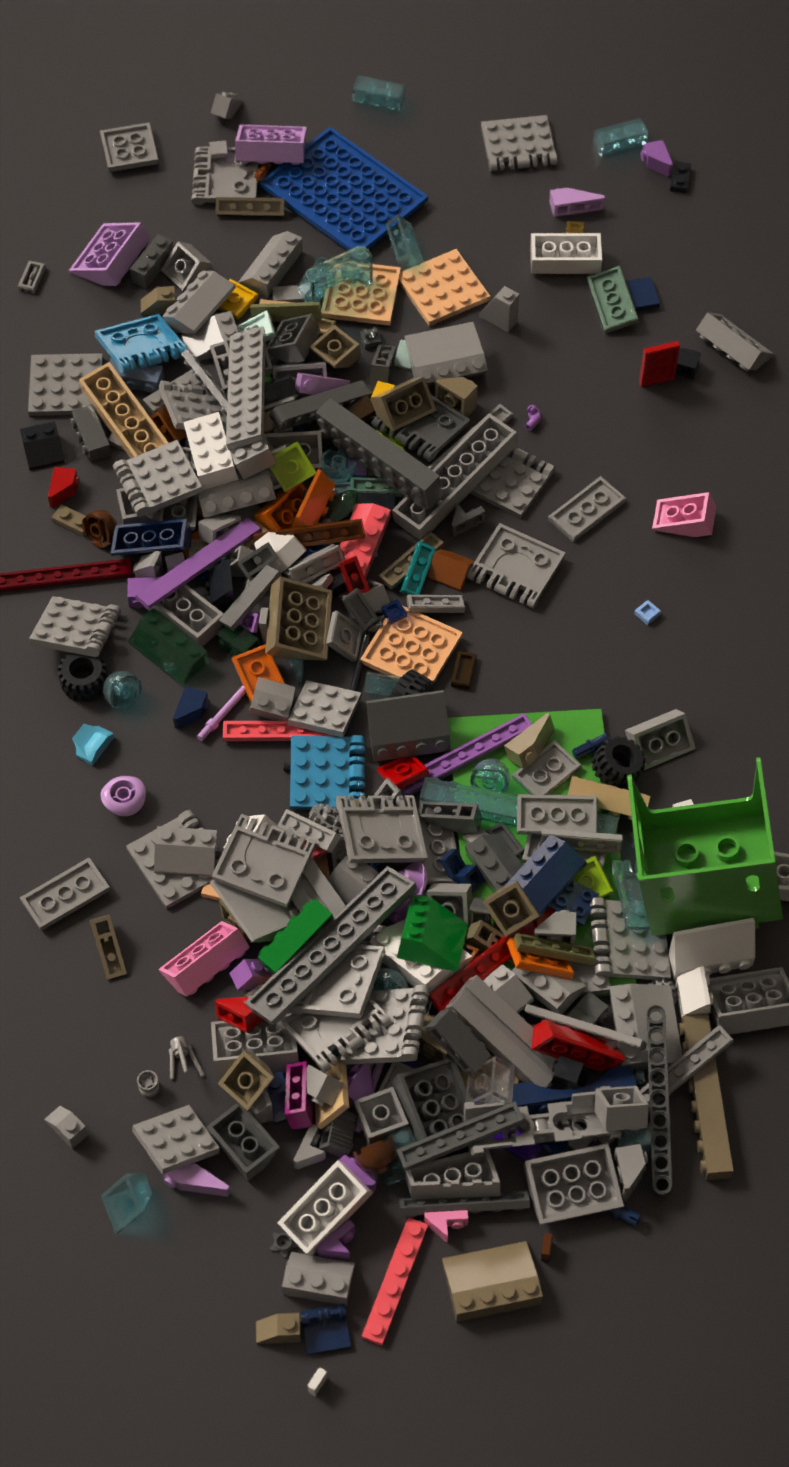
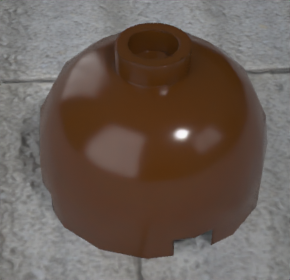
[82,510,118,548]
[353,1135,397,1174]

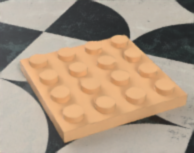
[399,249,490,326]
[321,259,401,326]
[360,602,463,683]

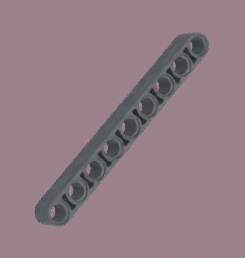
[647,1005,672,1197]

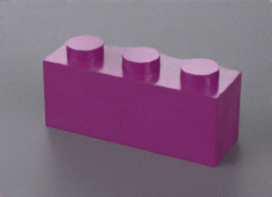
[285,1061,313,1130]

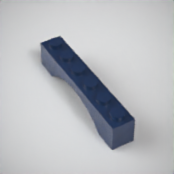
[507,1066,637,1115]

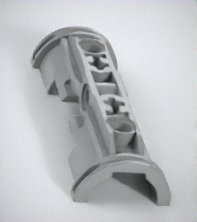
[464,1086,621,1156]

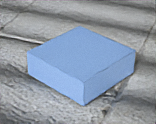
[634,600,661,625]

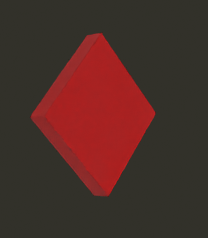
[377,755,429,789]

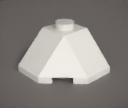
[254,532,306,573]

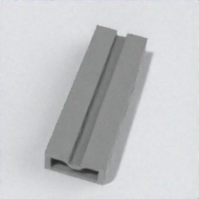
[282,827,346,917]
[445,975,559,1089]

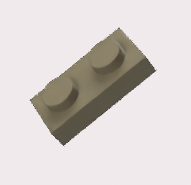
[51,504,86,536]

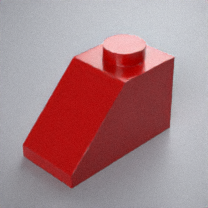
[48,467,80,507]
[339,556,370,594]
[215,997,264,1033]

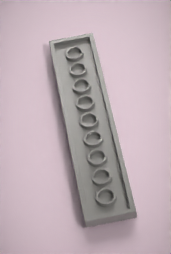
[226,326,266,450]

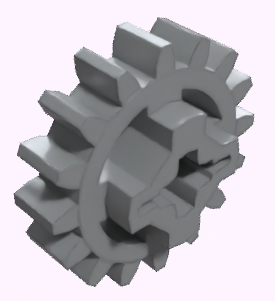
[309,803,343,834]

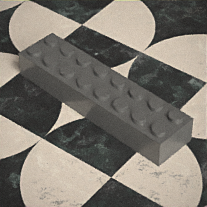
[316,398,443,510]

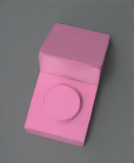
[424,1210,468,1243]

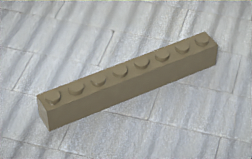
[679,1013,733,1180]

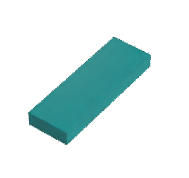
[400,541,436,595]

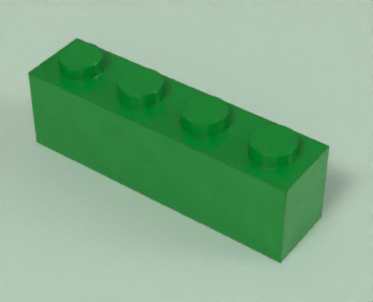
[258,898,334,975]

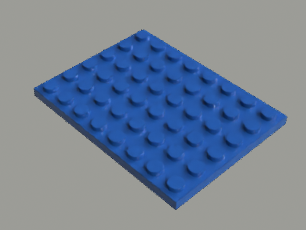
[260,127,428,258]

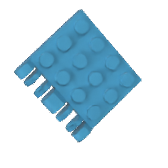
[95,314,188,374]
[290,735,365,811]

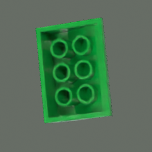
[397,894,468,972]

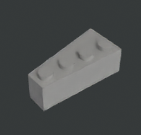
[405,1150,500,1200]

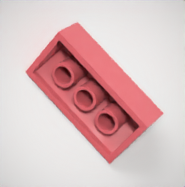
[332,503,391,579]

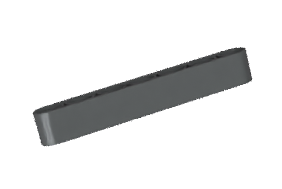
[269,381,373,430]

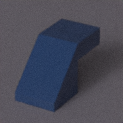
[440,849,485,893]

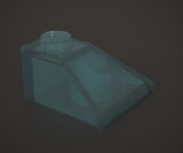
[101,1173,152,1234]

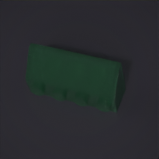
[128,608,209,687]

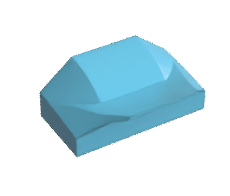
[72,724,114,766]

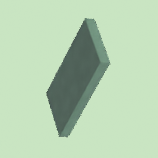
[587,266,639,334]

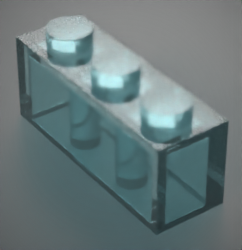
[352,75,405,111]
[593,118,648,156]
[385,215,424,269]

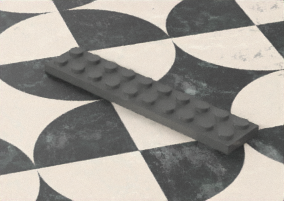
[245,866,417,1026]

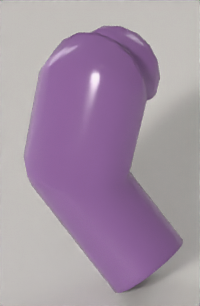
[525,405,541,431]

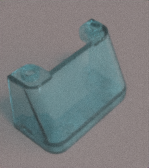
[298,246,373,302]

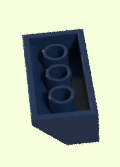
[111,518,193,556]
[505,835,587,921]

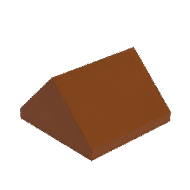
[427,548,475,591]

